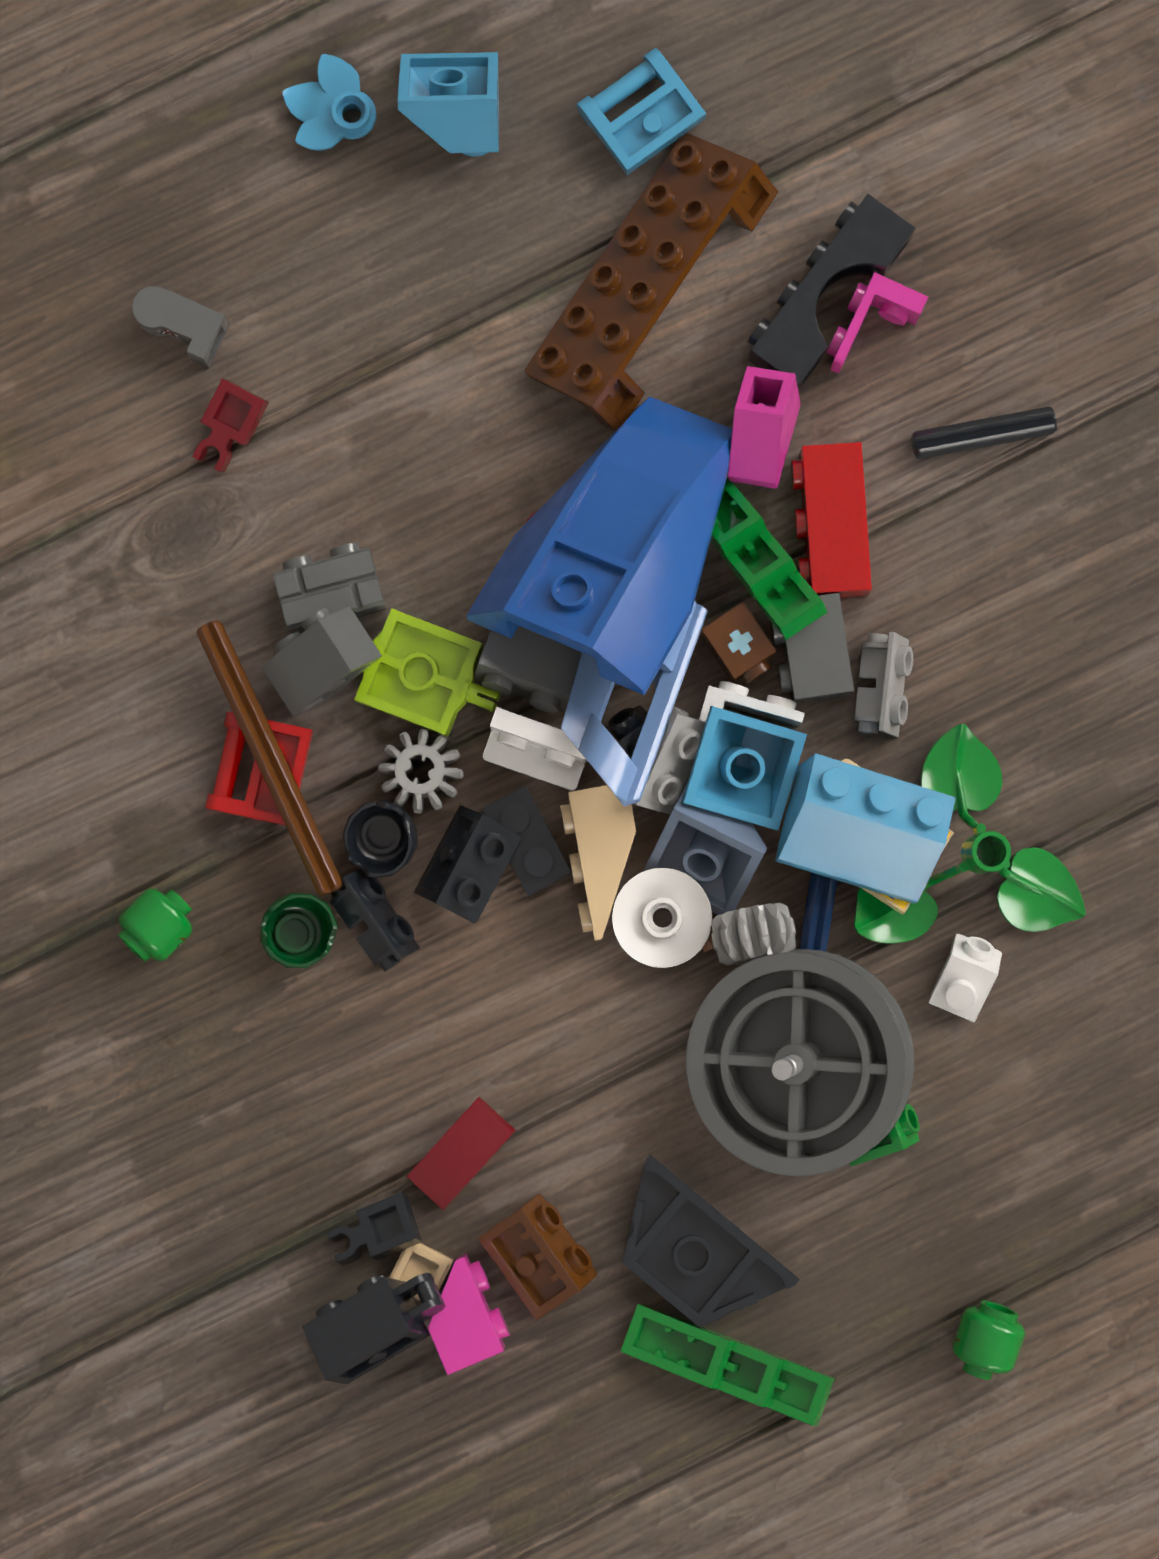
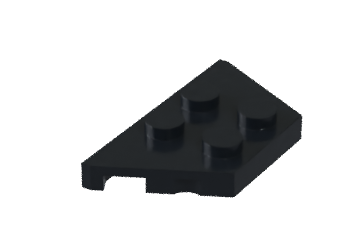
[622,1154,800,1328]

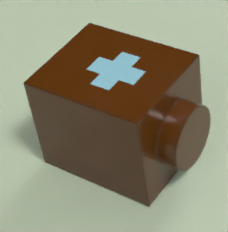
[700,602,776,684]

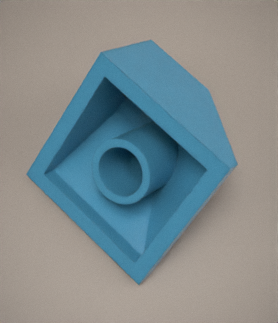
[397,52,499,157]
[682,706,807,830]

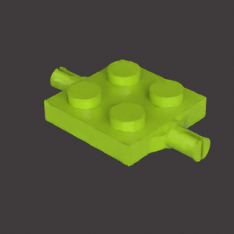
[354,608,501,737]

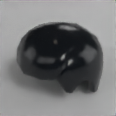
[342,800,418,878]

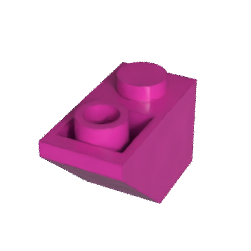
[728,366,801,489]
[428,1253,510,1375]

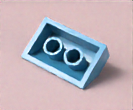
[775,753,956,904]

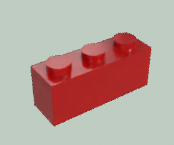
[791,442,872,598]

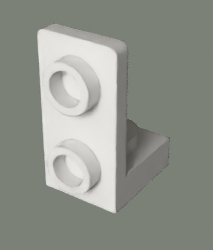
[699,681,805,727]

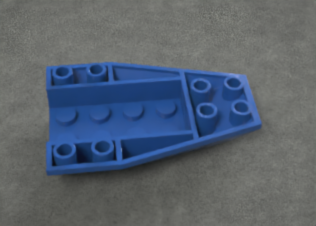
[466,397,733,695]

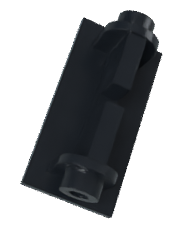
[330,869,420,972]

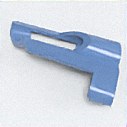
[561,601,708,807]

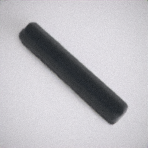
[911,406,1057,459]

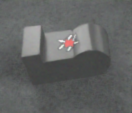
[132,286,230,369]

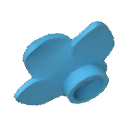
[282,54,377,151]

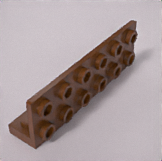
[525,133,778,432]

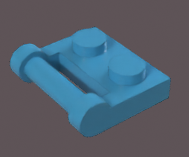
[576,48,706,175]

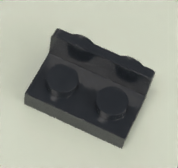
[414,805,521,923]

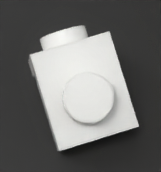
[929,934,1002,1023]

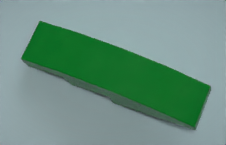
[710,477,828,640]
[620,1304,835,1426]

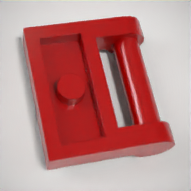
[205,712,314,826]

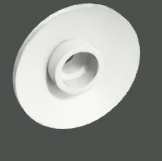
[612,868,712,968]

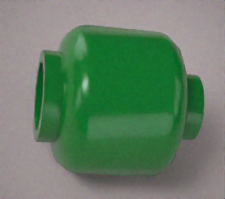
[117,888,192,963]
[952,1300,1025,1380]

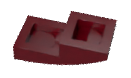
[406,1097,516,1210]

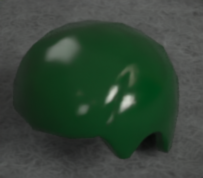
[259,892,338,968]

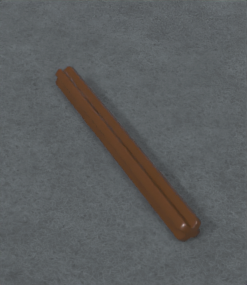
[197,620,343,896]

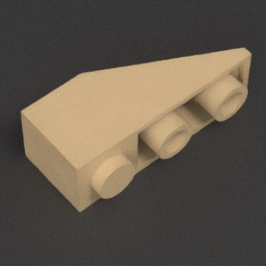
[560,785,636,941]

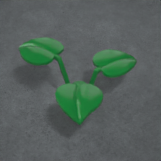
[853,724,1086,944]

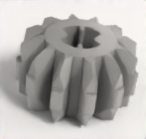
[378,729,464,814]
[711,903,796,966]

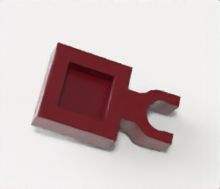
[192,378,269,472]

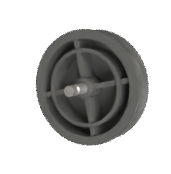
[686,949,914,1176]

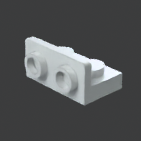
[483,707,586,791]

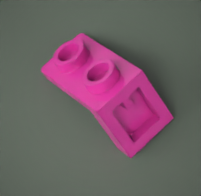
[827,272,928,374]

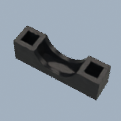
[747,194,916,391]

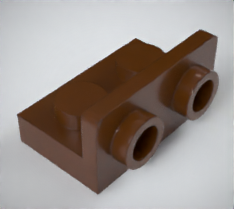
[478,1194,597,1321]

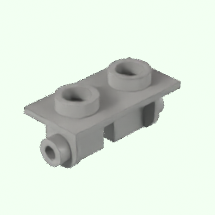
[854,632,913,737]
[634,707,705,815]

